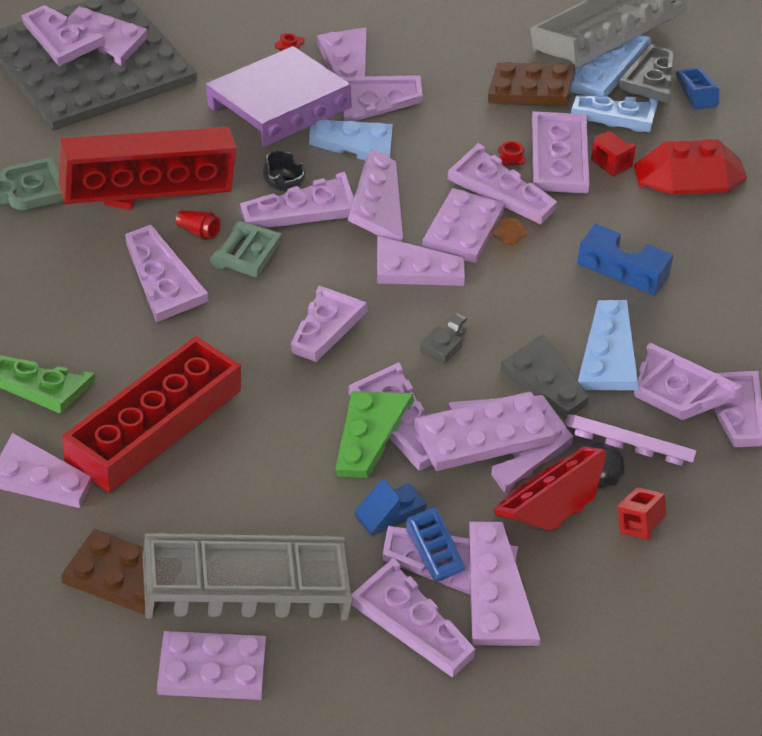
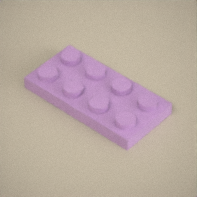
[531,111,589,193]
[414,391,555,471]

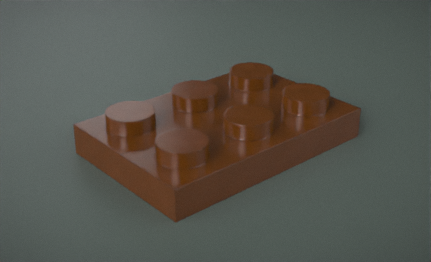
[488,62,576,105]
[61,529,182,615]

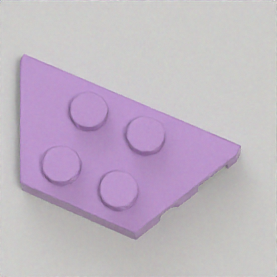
[634,343,744,420]

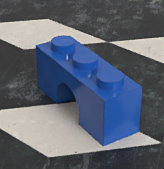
[577,223,673,296]

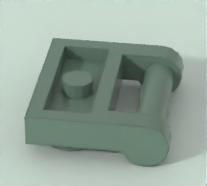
[210,221,282,278]

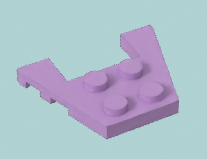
[447,395,573,494]

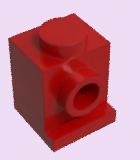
[591,130,636,177]
[617,487,666,540]

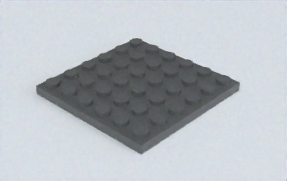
[0,0,197,131]

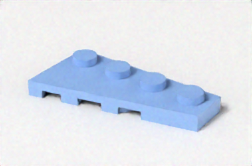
[571,35,651,96]
[578,300,639,390]

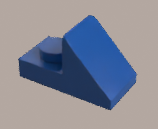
[355,479,427,536]

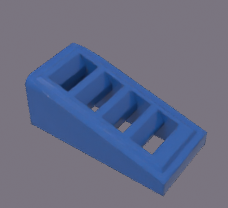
[676,67,719,110]
[406,507,465,583]

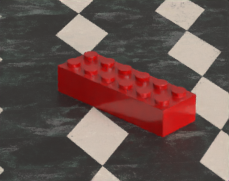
[58,127,237,204]
[62,335,241,494]

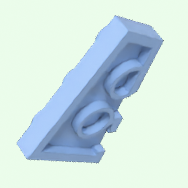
[571,95,658,132]
[309,119,393,161]

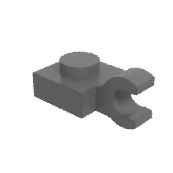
[420,313,467,364]

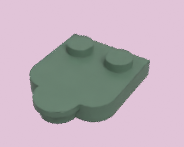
[0,157,64,210]

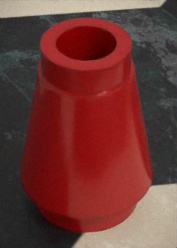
[176,210,220,240]

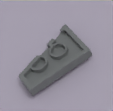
[619,44,674,103]
[501,334,589,419]

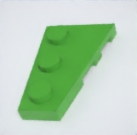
[0,355,95,414]
[335,391,415,478]

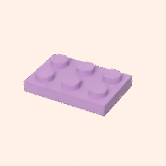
[422,188,505,264]
[157,631,266,700]

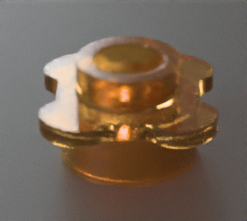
[493,218,527,246]

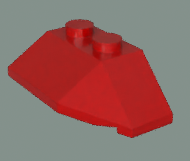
[633,139,747,195]
[493,446,606,531]

